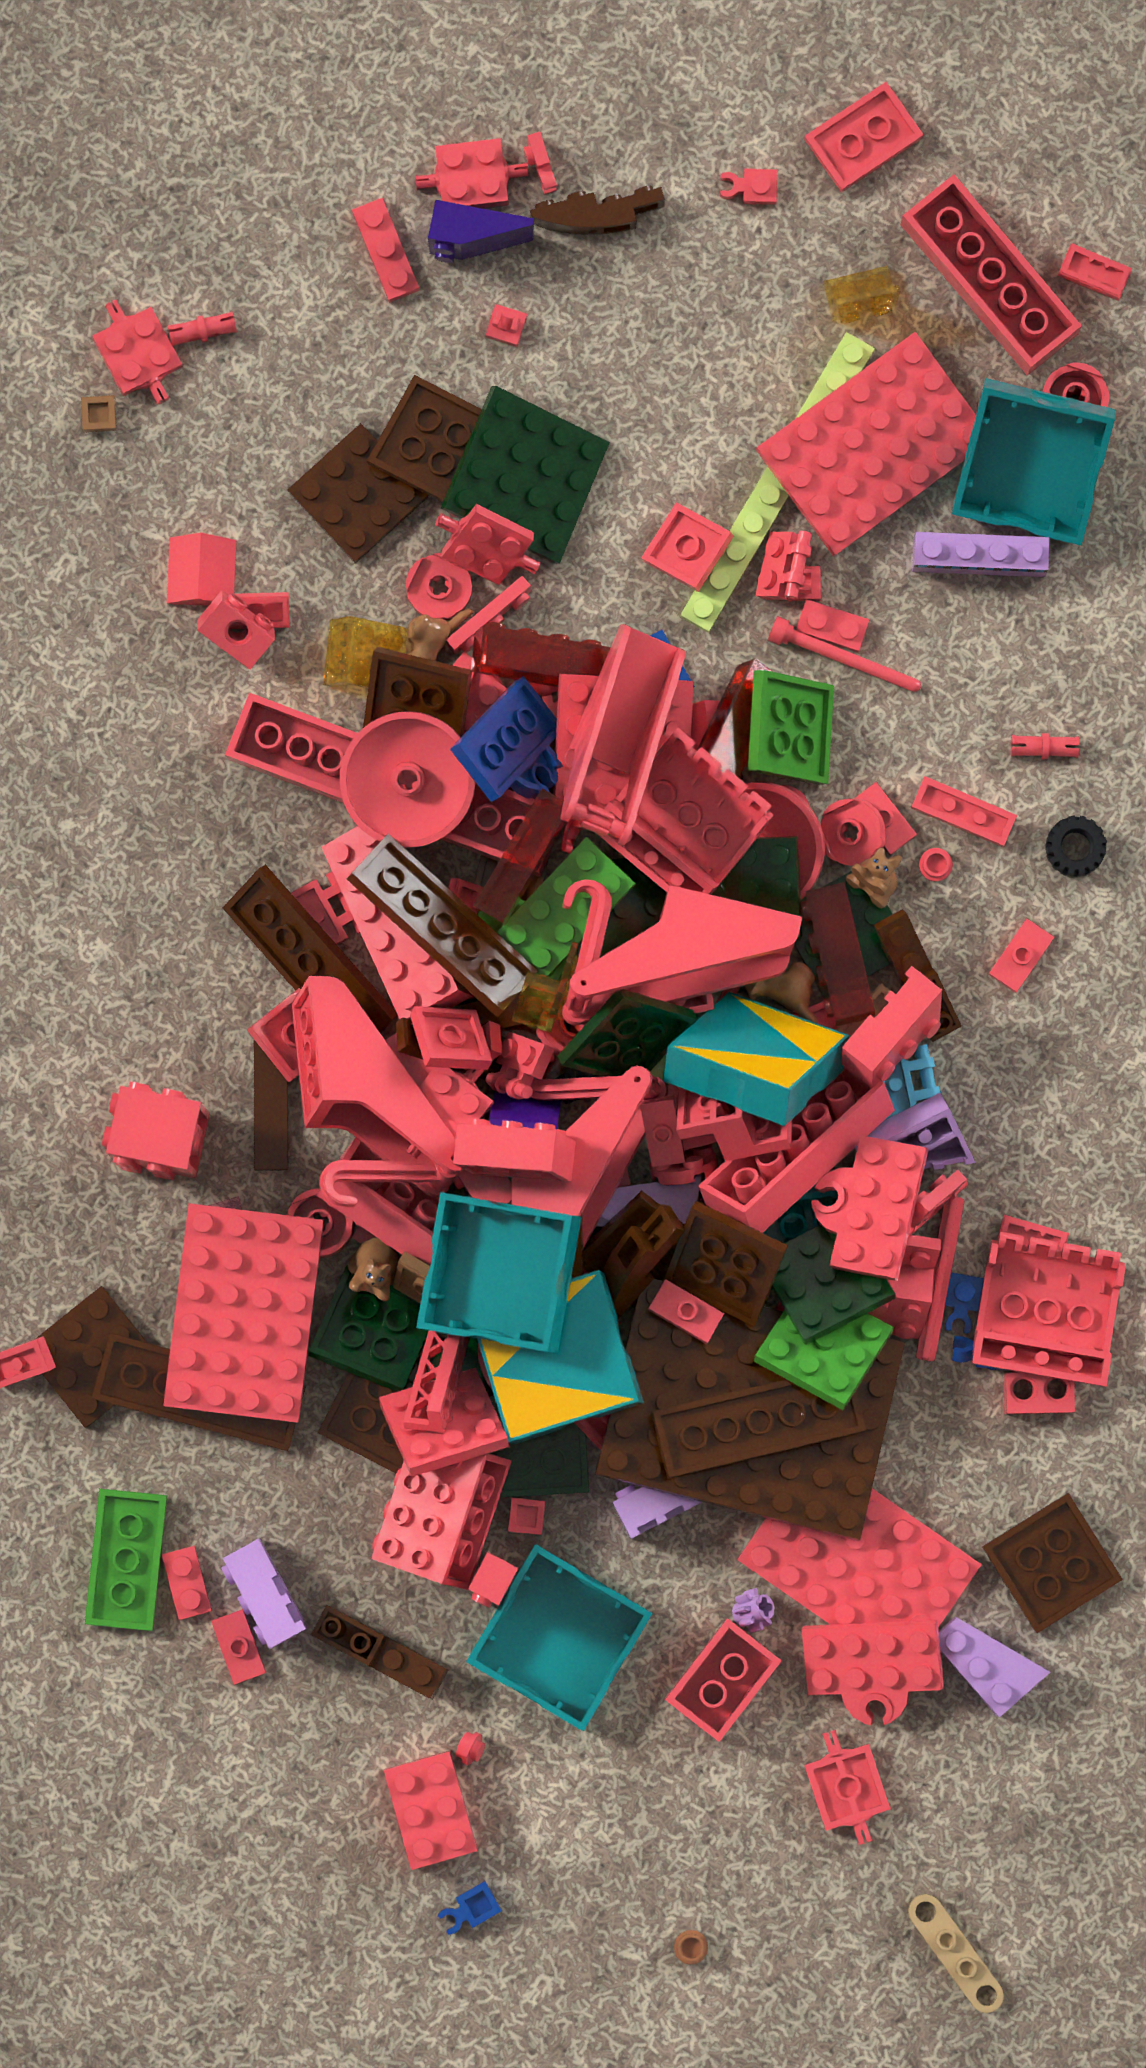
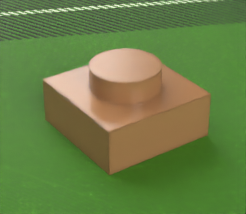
[81,395,117,433]

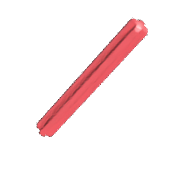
[916,1197,965,1361]

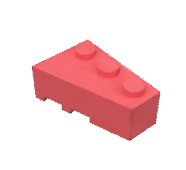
[841,966,942,1088]

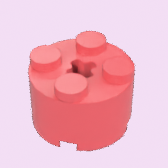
[1042,363,1110,407]
[287,1188,355,1258]

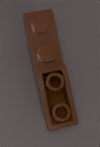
[530,185,665,235]
[873,909,962,1042]
[602,1204,686,1319]
[311,1605,448,1700]

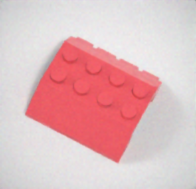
[596,728,773,895]
[972,1232,1126,1387]

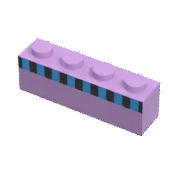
[912,532,1049,577]

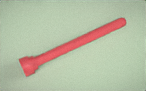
[767,616,921,692]

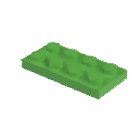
[496,837,636,982]
[85,1488,168,1631]

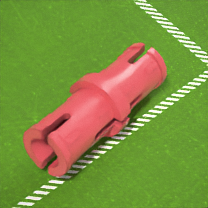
[168,311,237,346]
[1011,733,1079,759]

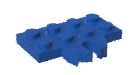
[450,676,563,802]

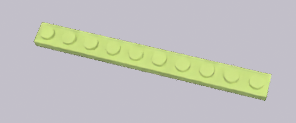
[680,332,875,633]

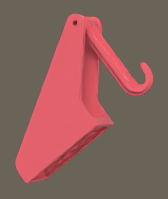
[560,624,686,854]
[562,879,802,1025]
[292,976,463,1207]
[512,1054,668,1249]

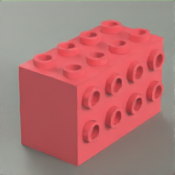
[102,1082,210,1180]
[371,1453,512,1590]

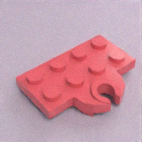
[812,1135,928,1281]
[802,1620,944,1725]

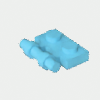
[882,1044,941,1120]

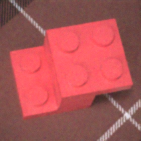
[676,1087,792,1161]
[869,1234,941,1339]

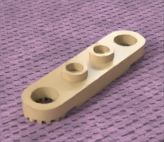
[908,1894,1004,2013]

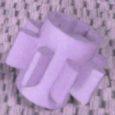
[732,1588,774,1633]

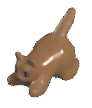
[406,608,473,661]
[845,848,902,909]
[745,962,818,1024]
[348,1237,400,1301]

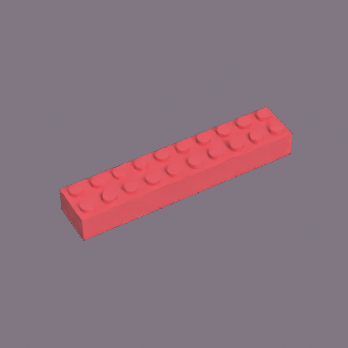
[225,692,563,877]

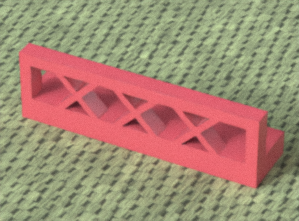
[403,1330,470,1433]

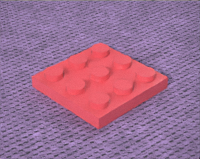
[379,1367,509,1477]

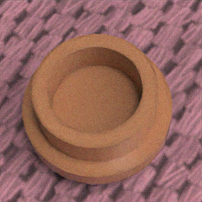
[674,1930,708,1965]

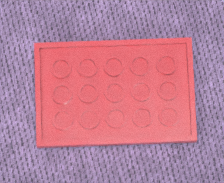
[755,331,976,557]
[163,1203,324,1423]
[737,1488,982,1628]

